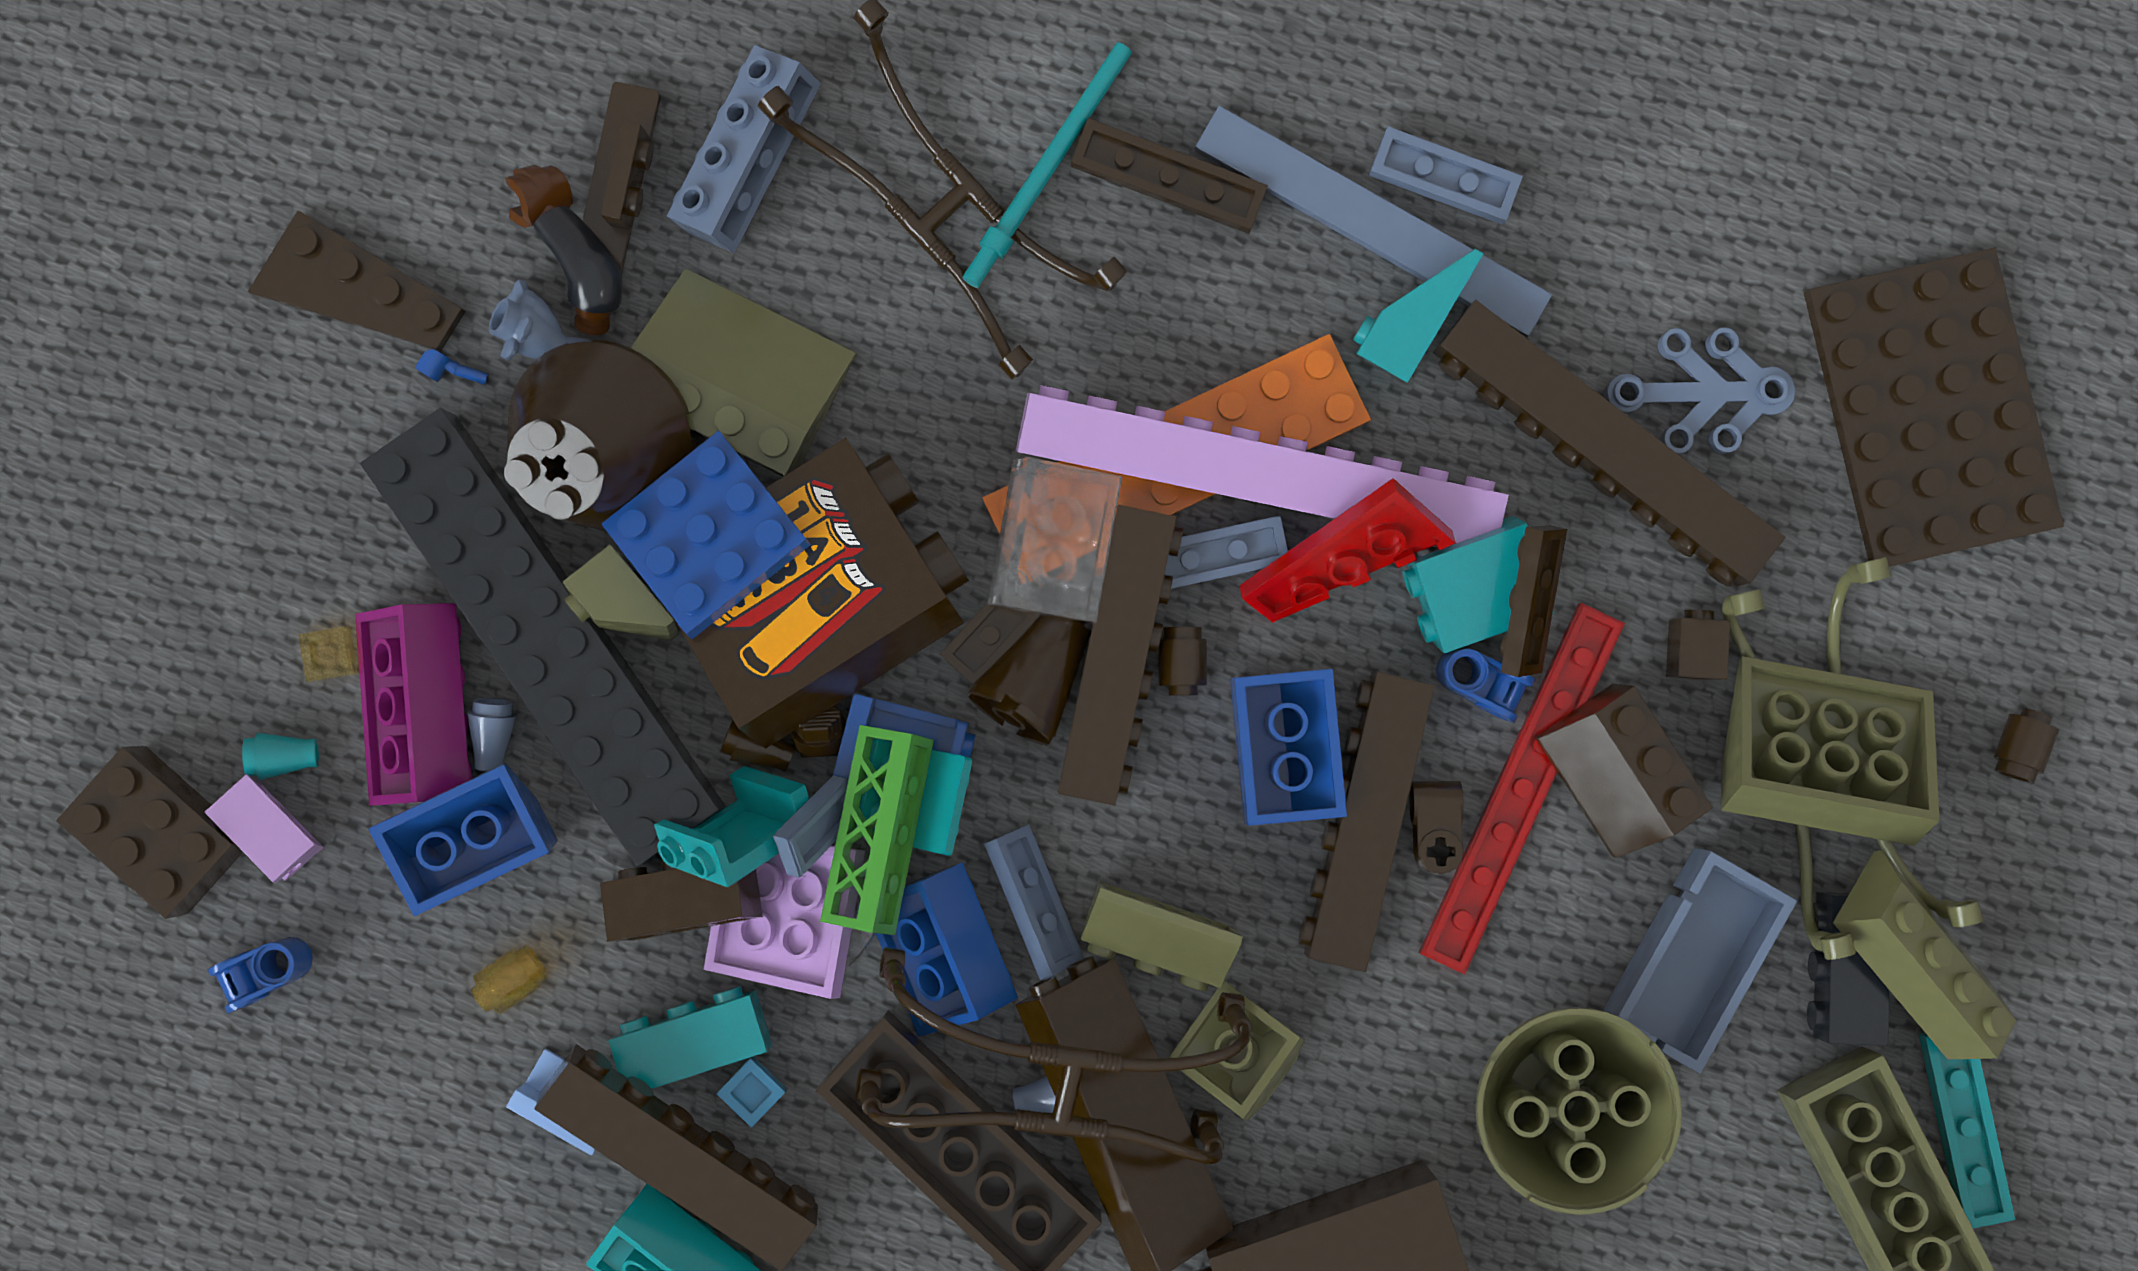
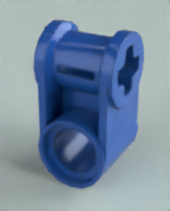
[1436,649,1536,723]
[207,937,313,1014]

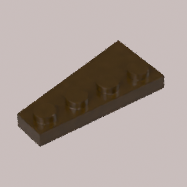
[248,211,466,352]

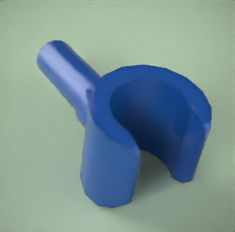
[416,349,489,385]

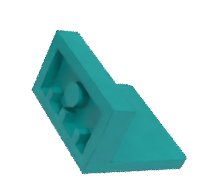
[855,738,972,856]

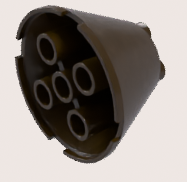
[504,340,695,530]

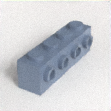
[667,45,821,253]

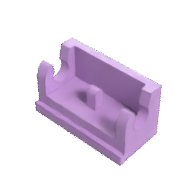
[205,774,324,883]

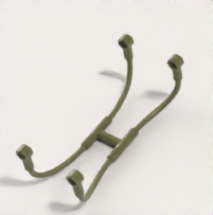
[1722,557,1983,960]

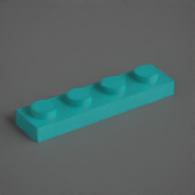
[1918,1033,2015,1229]

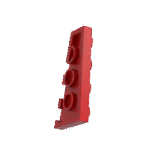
[1239,478,1456,623]

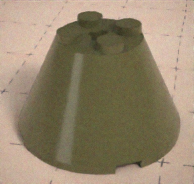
[1475,1007,1682,1215]

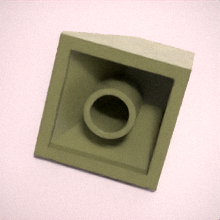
[563,545,679,641]

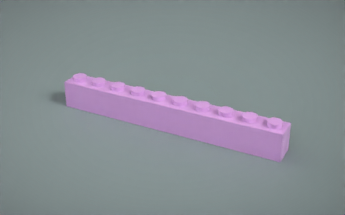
[1016,385,1509,544]

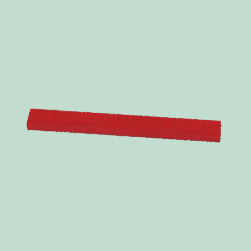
[1418,603,1625,975]

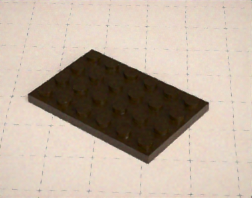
[1804,247,2064,567]

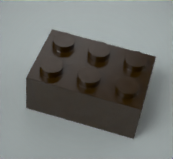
[56,746,243,919]

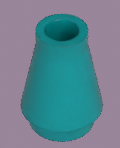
[242,732,319,781]

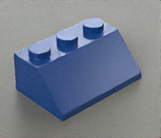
[1230,669,1347,826]
[368,763,558,917]
[876,862,1019,1037]

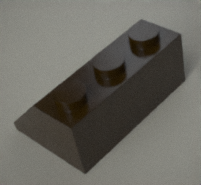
[1535,683,1713,858]

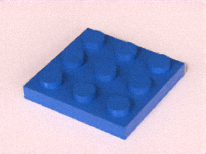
[601,431,811,640]

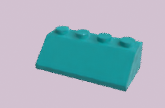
[586,1184,761,1271]

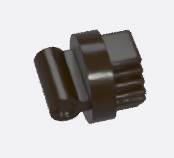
[792,705,846,758]

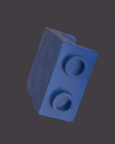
[833,694,976,782]

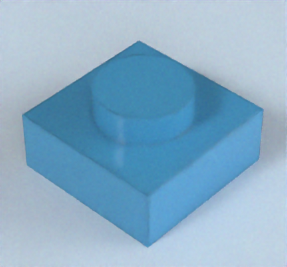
[717,1056,788,1128]

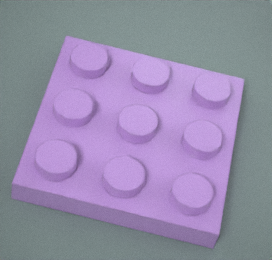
[704,844,865,999]

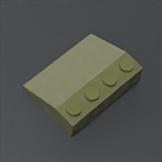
[631,268,857,477]
[1721,656,1940,846]

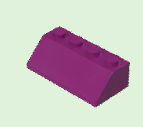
[355,603,472,806]

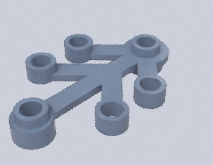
[1604,328,1795,455]

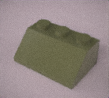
[1080,881,1243,992]

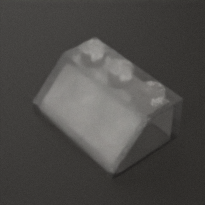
[987,457,1122,623]

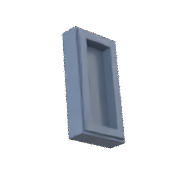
[773,775,848,878]

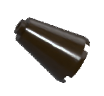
[968,606,1090,746]

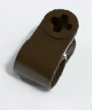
[1409,781,1464,874]

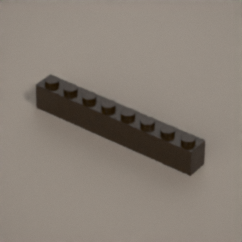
[1433,299,1786,587]

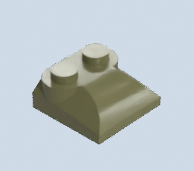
[1169,981,1305,1121]

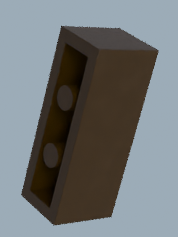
[600,862,763,942]

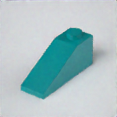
[1353,249,1484,383]

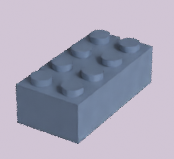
[1603,848,1797,1074]

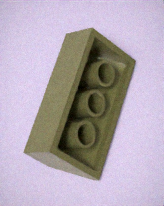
[1833,850,2017,1059]

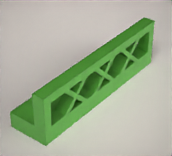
[820,725,934,935]

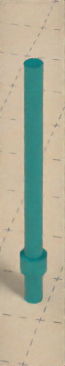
[962,42,1132,288]

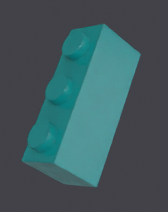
[608,986,773,1089]

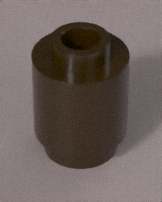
[1158,627,1207,696]
[1994,708,2059,784]

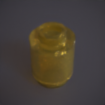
[471,945,548,1015]

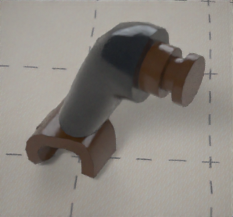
[505,165,623,335]

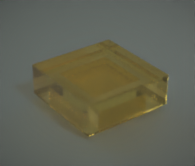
[298,626,358,682]

